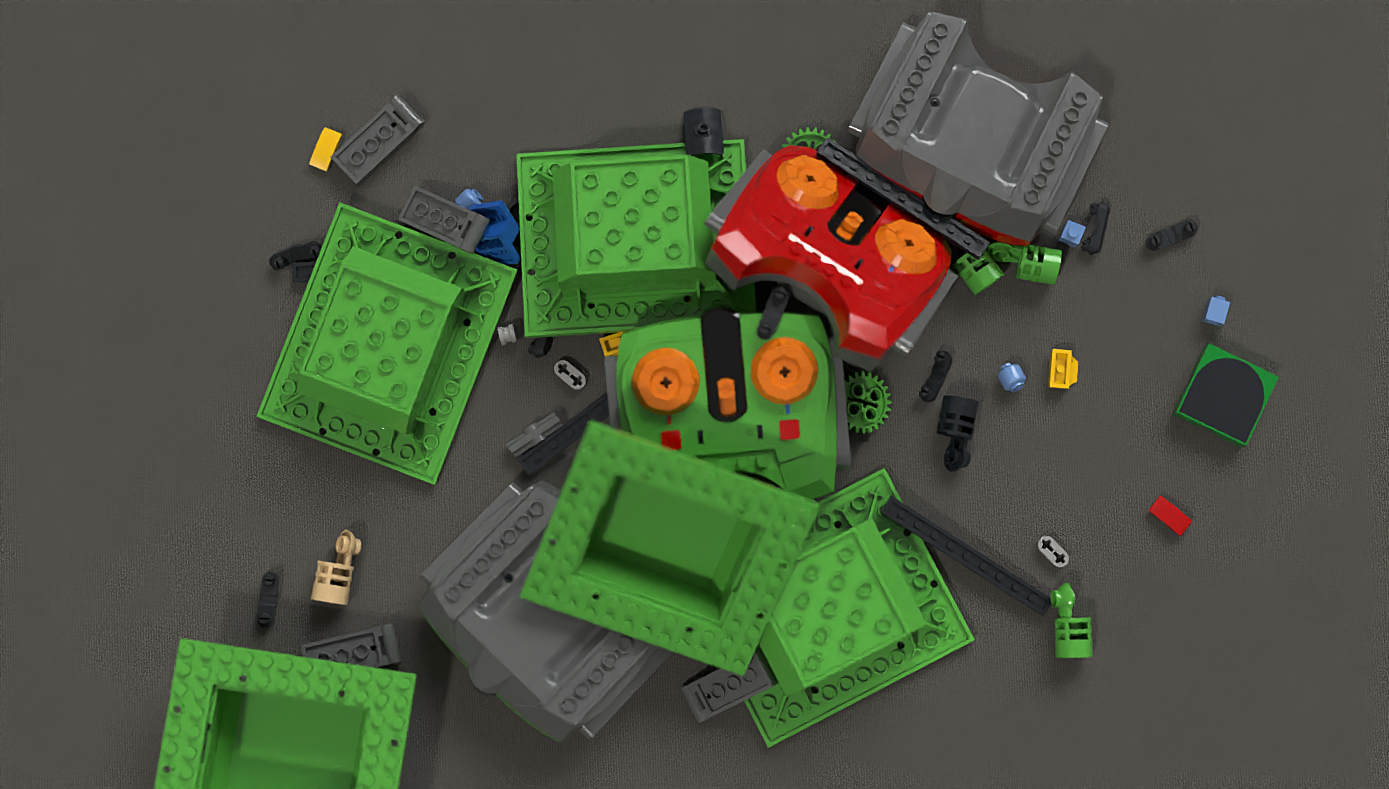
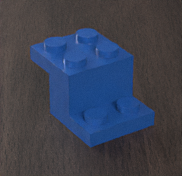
[469,200,521,265]

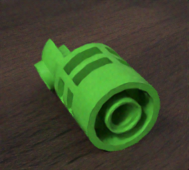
[953,232,1004,296]
[986,240,1062,286]
[1051,583,1093,658]

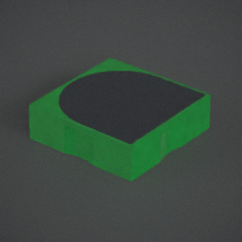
[1172,343,1279,448]

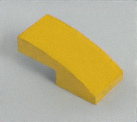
[309,127,343,171]

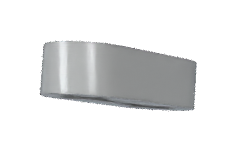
[554,360,586,390]
[1037,536,1069,567]

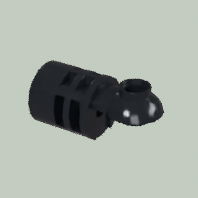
[936,395,979,472]

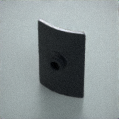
[683,108,724,156]

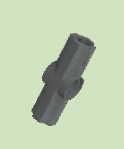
[506,412,563,458]

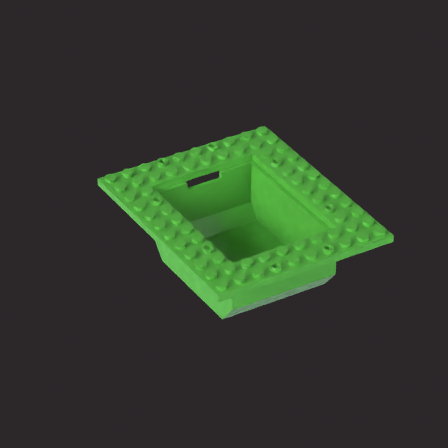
[516,139,756,338]
[256,202,518,485]
[519,420,820,676]
[736,468,975,748]
[154,638,417,789]

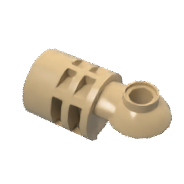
[311,530,361,605]

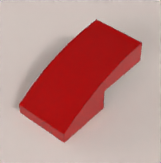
[1149,495,1193,537]

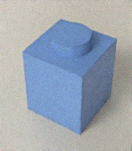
[1057,220,1086,248]
[1202,295,1230,326]

